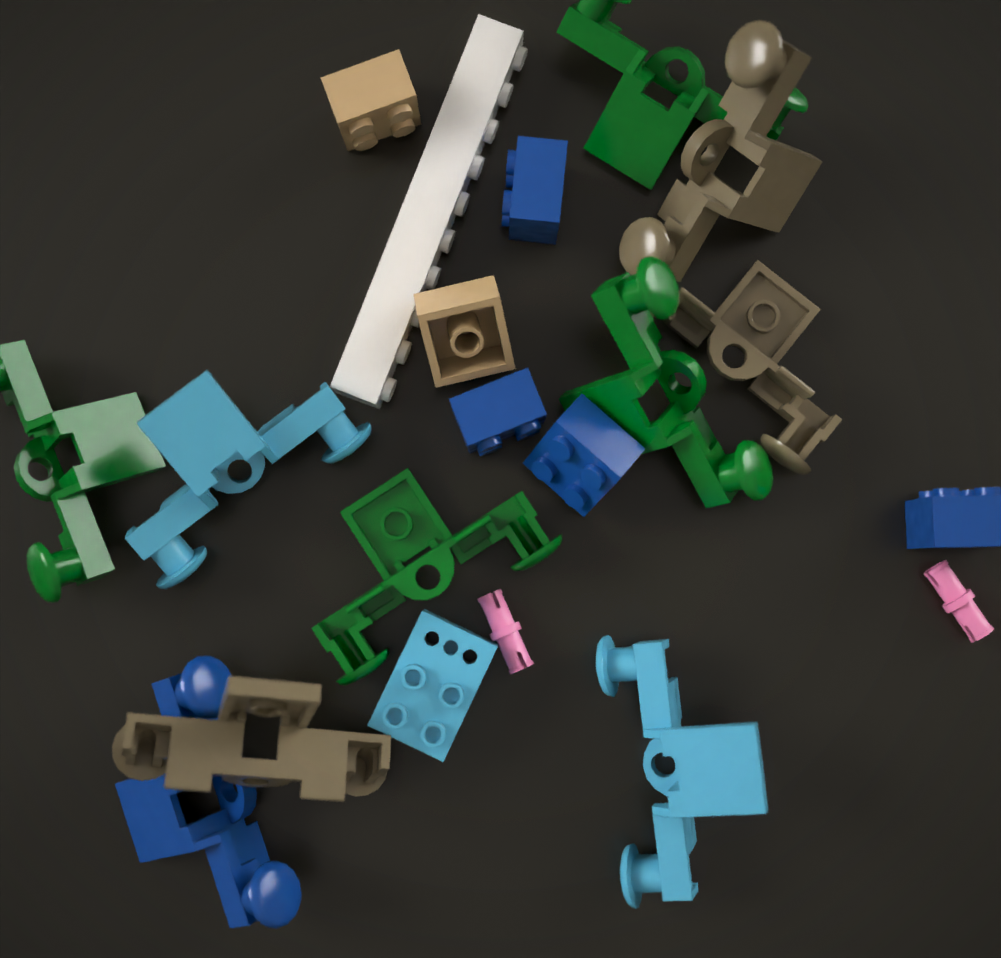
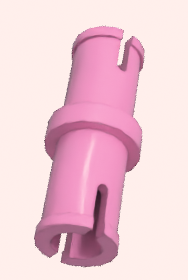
[923,560,994,643]
[477,589,534,675]

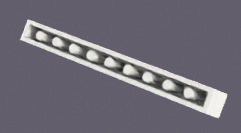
[330,14,528,410]

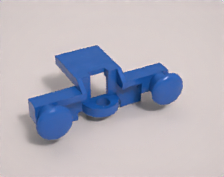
[115,656,301,929]

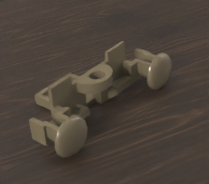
[619,20,823,282]
[602,260,843,475]
[112,676,391,802]

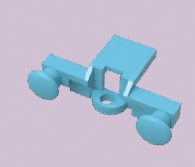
[125,370,372,589]
[596,635,768,909]

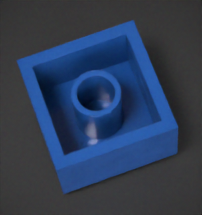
[502,136,568,245]
[449,367,547,457]
[522,394,645,517]
[905,487,1001,549]

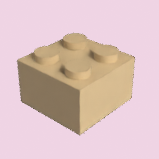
[321,49,421,151]
[413,275,516,388]

